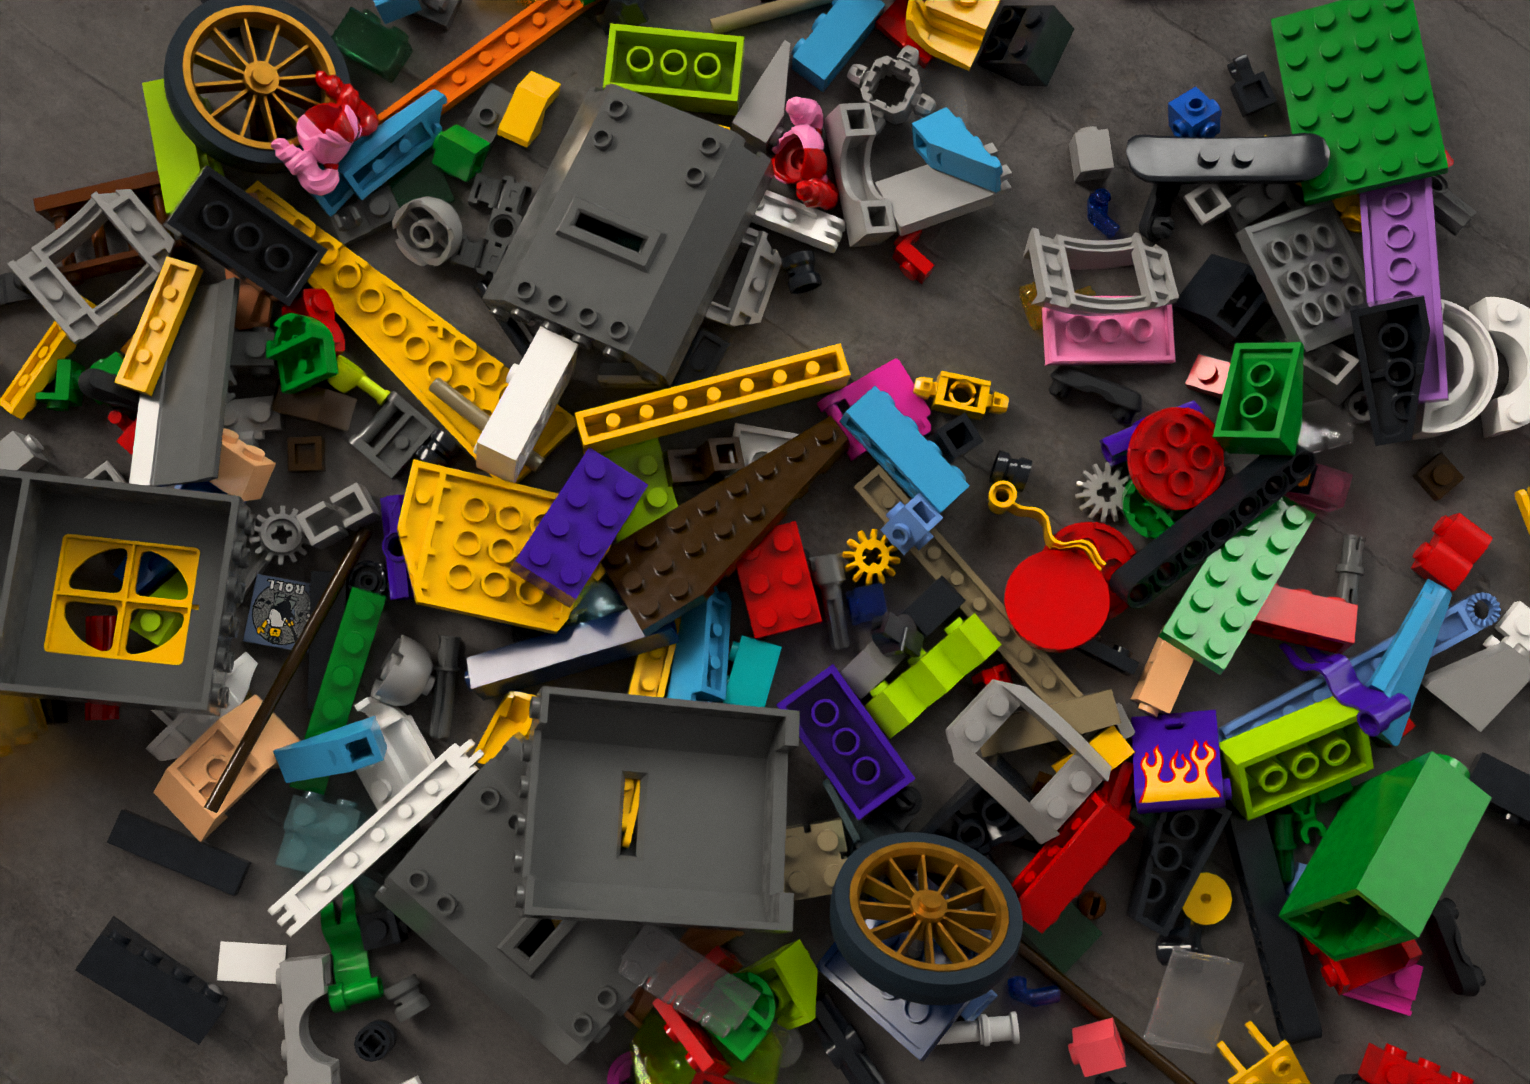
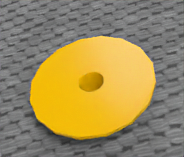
[1182,872,1232,925]

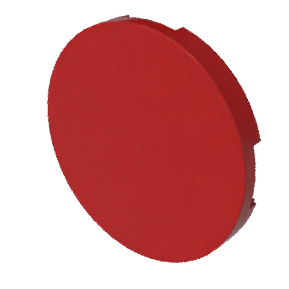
[1127,407,1226,510]
[1041,522,1136,620]
[1004,550,1110,653]

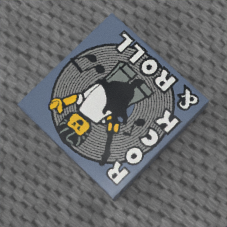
[243,574,311,653]

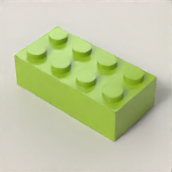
[603,23,745,116]
[142,78,224,216]
[1219,696,1374,821]

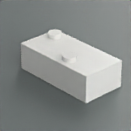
[473,326,579,483]

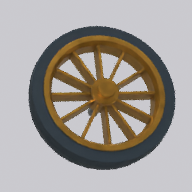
[164,0,350,174]
[830,832,1023,1005]

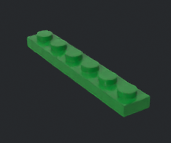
[289,586,386,796]

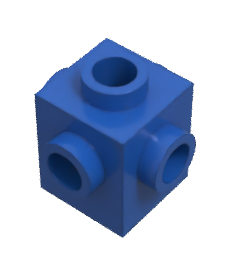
[1168,87,1222,138]

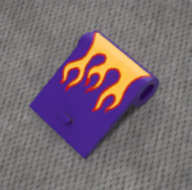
[1131,709,1233,814]

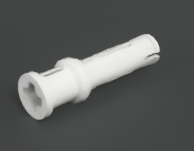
[937,1011,1020,1046]

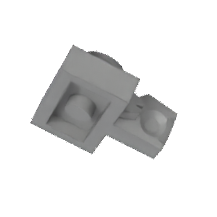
[223,395,285,448]

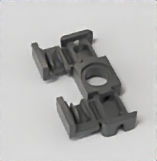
[450,173,532,281]

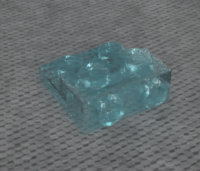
[275,790,366,873]

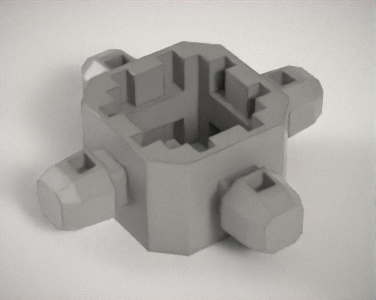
[847,45,936,135]

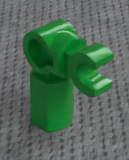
[1285,779,1353,844]

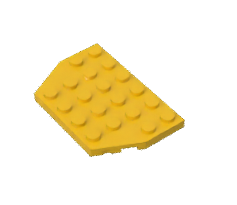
[397,459,611,635]

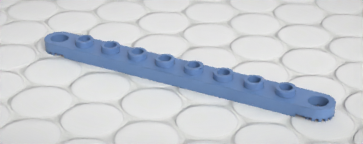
[1218,592,1501,742]

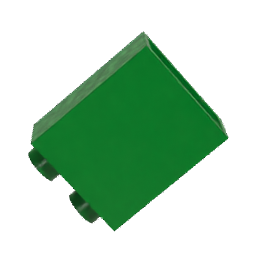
[1278,751,1492,962]

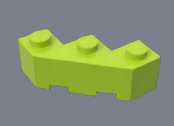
[864,613,1002,739]

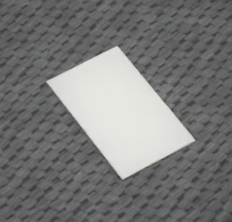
[217,941,286,984]

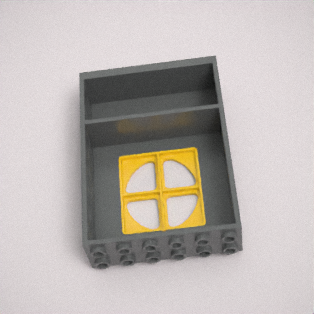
[0,469,255,716]

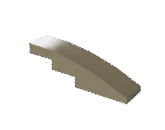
[980,689,1121,757]

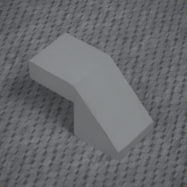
[1183,183,1243,226]

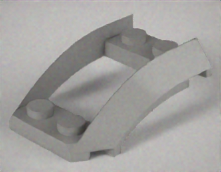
[7,189,176,344]
[639,227,782,327]
[1023,228,1179,316]
[945,679,1112,844]

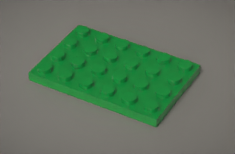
[1271,0,1448,206]

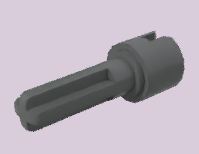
[808,552,850,650]

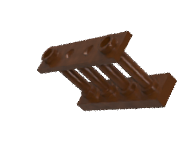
[33,170,193,286]

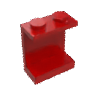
[1303,936,1423,996]

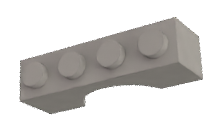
[823,103,897,247]
[276,953,341,1084]

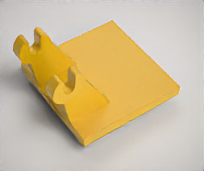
[1216,1021,1311,1084]

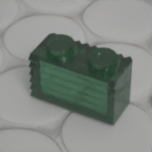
[331,7,413,83]

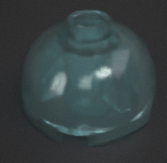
[564,579,628,628]

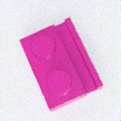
[1342,964,1424,1016]

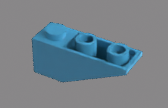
[912,107,1003,193]
[273,716,387,783]

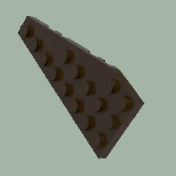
[600,416,850,637]

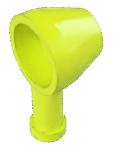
[327,355,391,406]

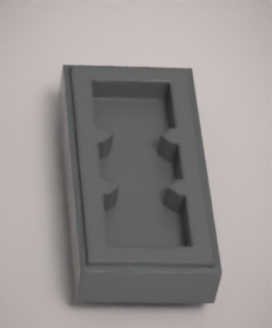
[463,82,513,157]

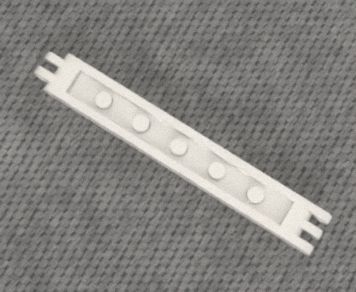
[751,190,846,253]
[267,739,485,938]

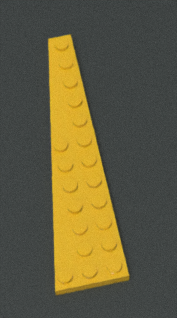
[245,180,577,484]

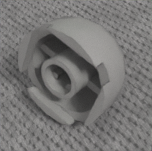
[392,196,463,267]
[371,635,436,706]

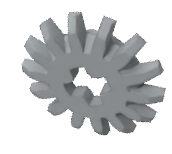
[1075,462,1131,523]
[250,506,311,565]

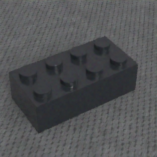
[162,165,328,307]

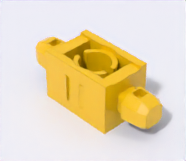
[913,371,1009,420]

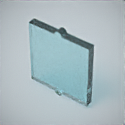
[822,779,860,843]

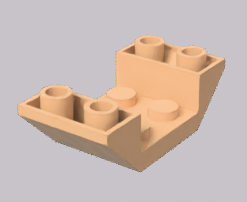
[153,695,301,842]

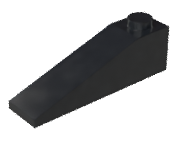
[1350,295,1430,446]
[919,752,1035,877]

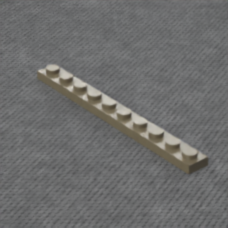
[853,465,1101,741]

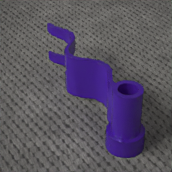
[1279,643,1411,737]

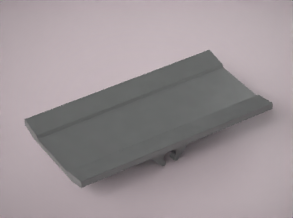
[129,277,239,487]

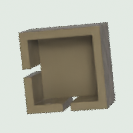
[784,817,848,901]

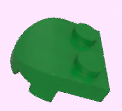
[266,313,339,394]
[1122,479,1194,539]
[690,972,775,1064]

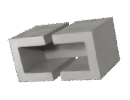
[296,482,382,550]

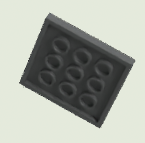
[1235,200,1367,354]

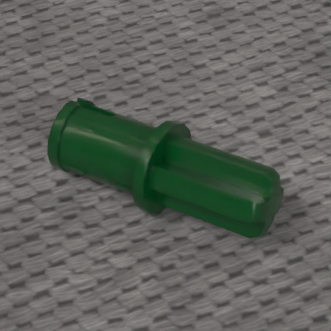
[1270,810,1297,882]

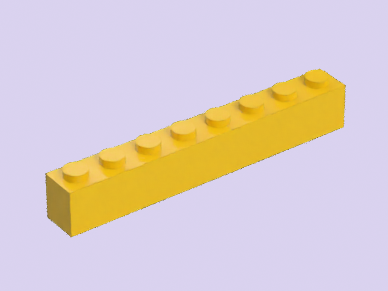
[574,343,851,454]

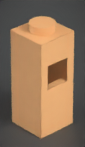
[1131,625,1194,717]

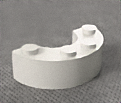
[1469,297,1530,438]
[1412,299,1499,440]

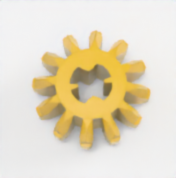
[842,529,901,587]

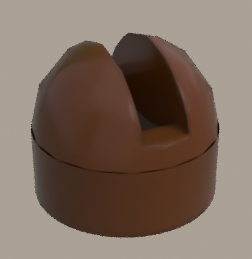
[1077,891,1106,920]

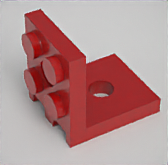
[652,945,743,1078]

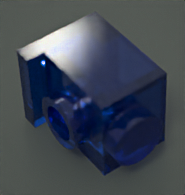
[846,583,888,626]

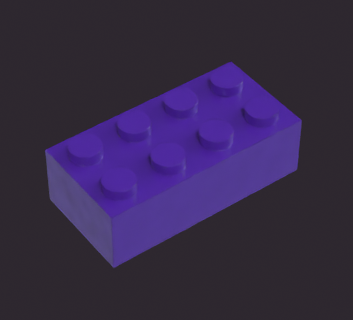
[510,447,648,608]
[776,664,915,820]

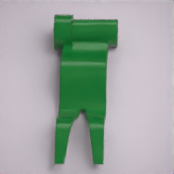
[320,883,384,1013]

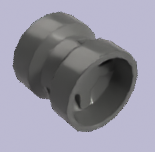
[383,973,431,1023]

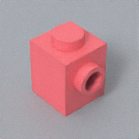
[1068,1017,1126,1077]

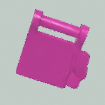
[817,358,931,461]

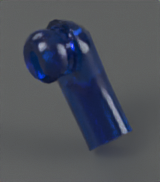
[1087,188,1121,240]
[1007,976,1060,1007]

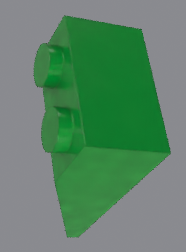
[1213,342,1304,456]

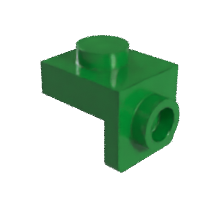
[35,359,85,411]

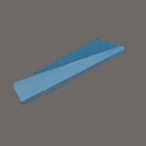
[309,89,447,217]
[1366,579,1452,746]
[667,586,731,702]

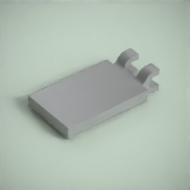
[875,142,1012,236]

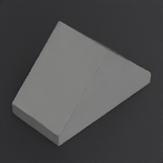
[840,640,907,700]

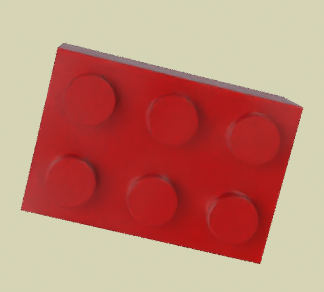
[736,521,822,640]

